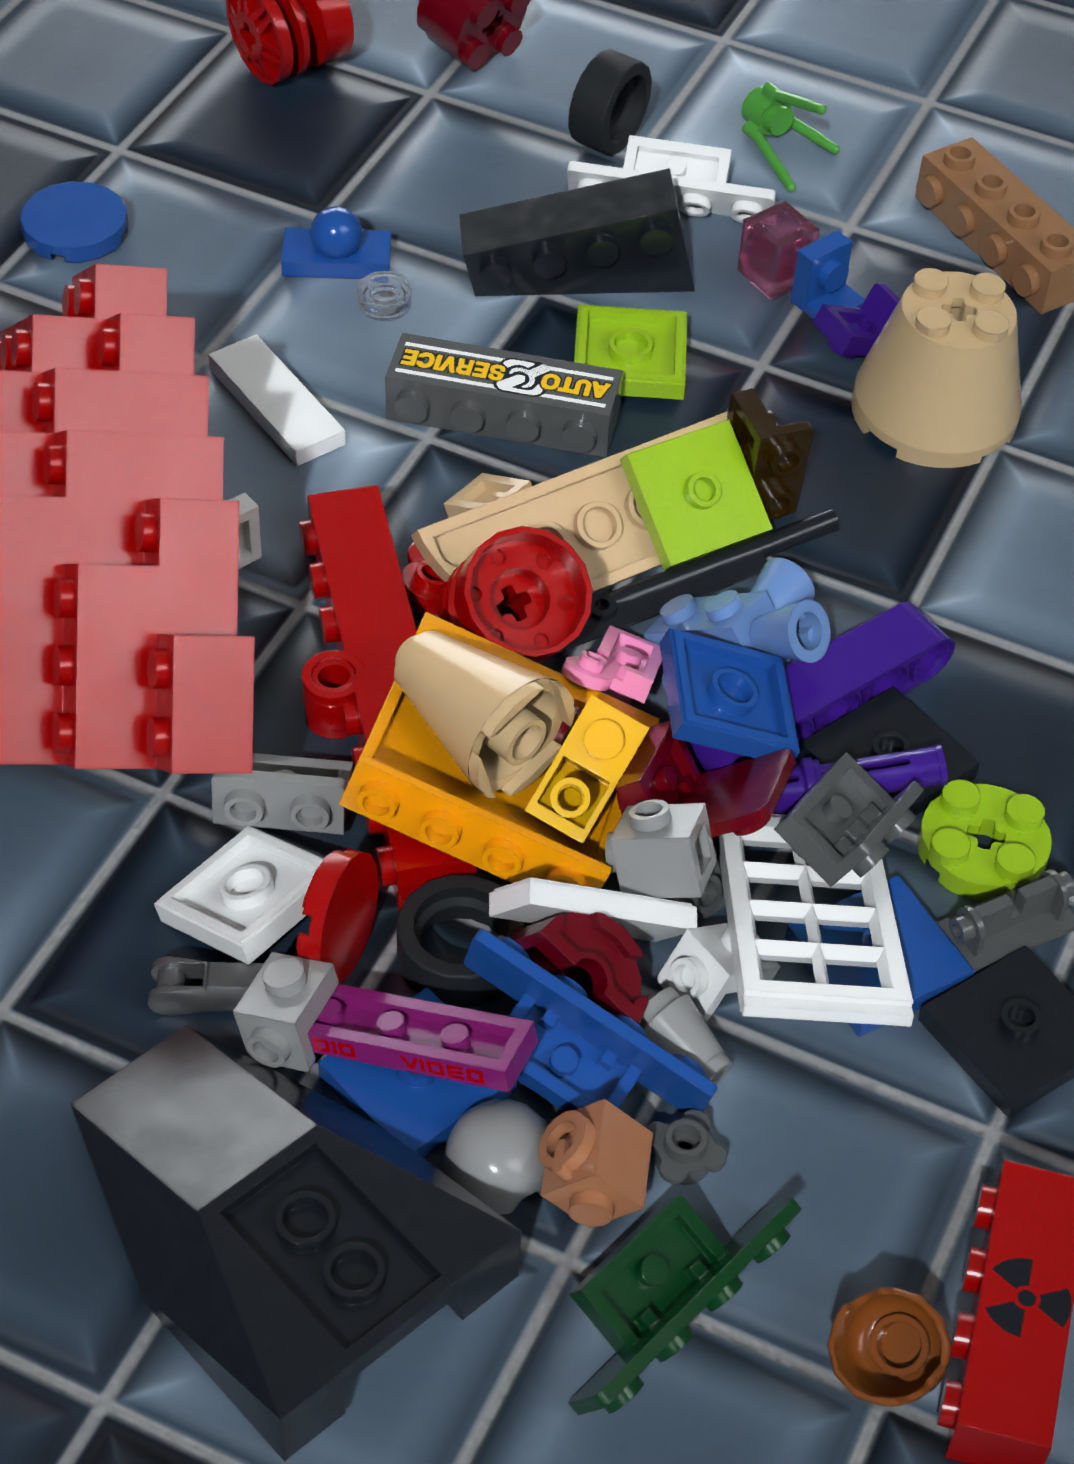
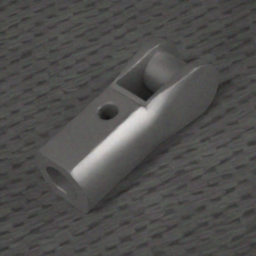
[147,956,264,1016]

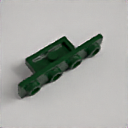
[568,1193,802,1415]

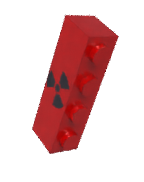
[937,1159,1074,1464]

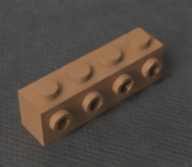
[915,137,1074,314]

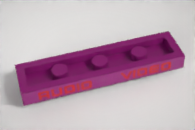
[308,984,538,1093]

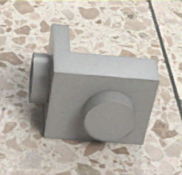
[233,952,339,1072]

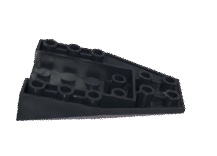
[71,1025,522,1462]

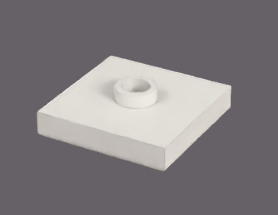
[154,826,324,965]

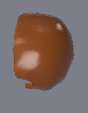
[827,1287,952,1407]

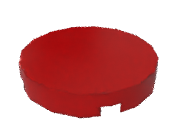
[296,847,379,984]

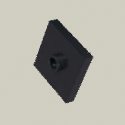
[798,687,980,816]
[918,946,1074,1118]

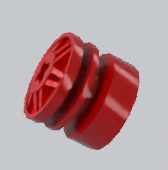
[226,0,354,85]
[438,526,593,664]

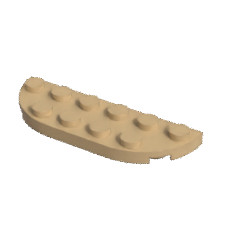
[411,412,727,612]

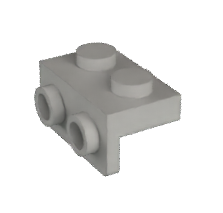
[211,753,353,835]

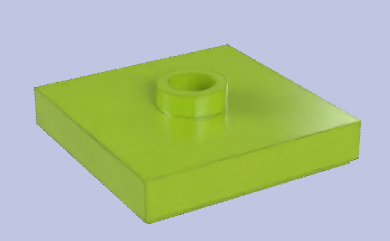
[574,305,687,400]
[620,419,773,570]

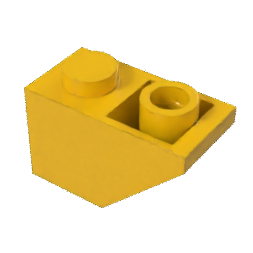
[524,695,649,845]

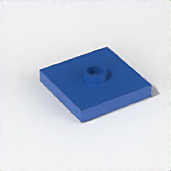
[660,628,800,759]
[785,875,975,1037]
[318,987,517,1158]

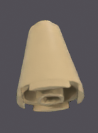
[394,630,575,798]

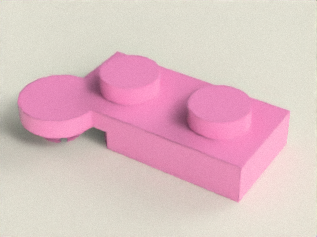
[561,625,662,703]

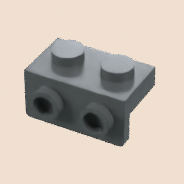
[774,752,924,887]

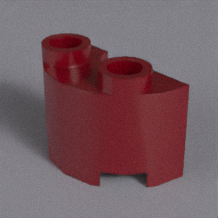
[508,912,648,1024]

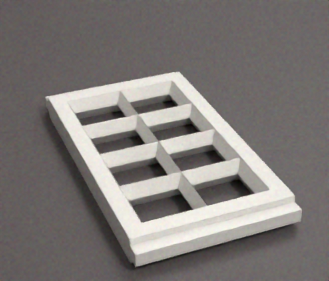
[716,814,914,1027]

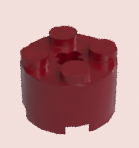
[417,0,530,71]

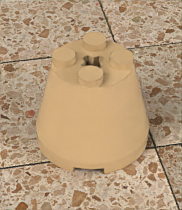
[851,268,1021,468]

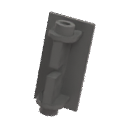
[936,870,1074,974]

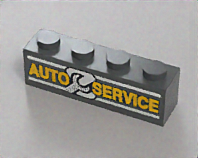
[385,333,623,458]

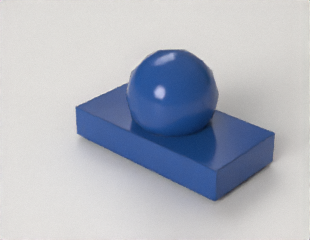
[281,206,391,280]

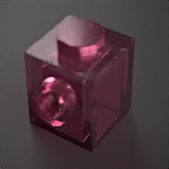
[737,201,820,299]

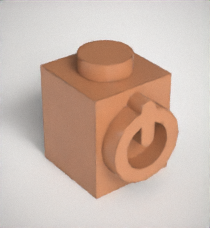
[538,1099,653,1228]

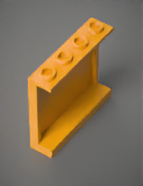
[338,612,660,889]

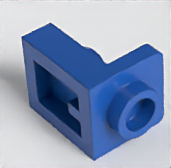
[791,230,865,319]

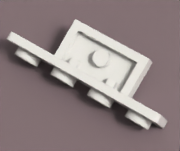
[567,135,776,224]

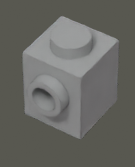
[605,799,717,898]

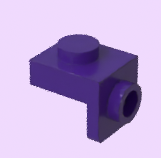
[813,283,900,359]

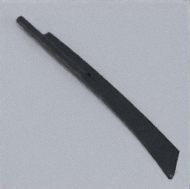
[556,509,839,654]

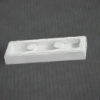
[208,334,346,466]
[489,877,697,942]

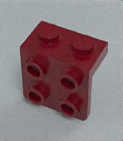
[616,721,796,838]

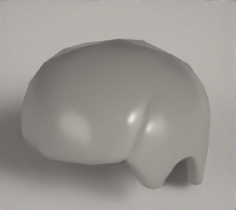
[441,1098,548,1214]

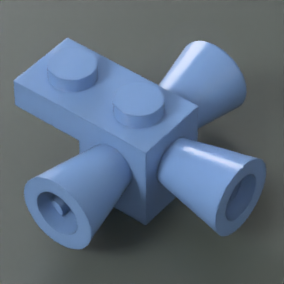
[643,558,831,692]

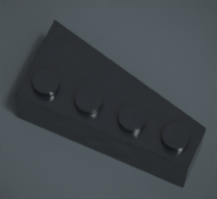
[459,168,695,296]

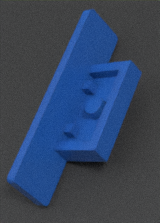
[463,929,718,1113]

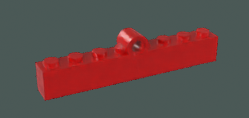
[299,485,477,911]

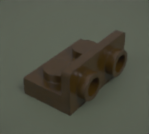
[727,388,814,520]

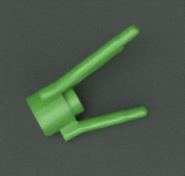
[741,82,840,192]

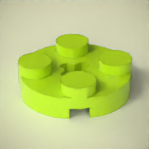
[918,779,1052,902]

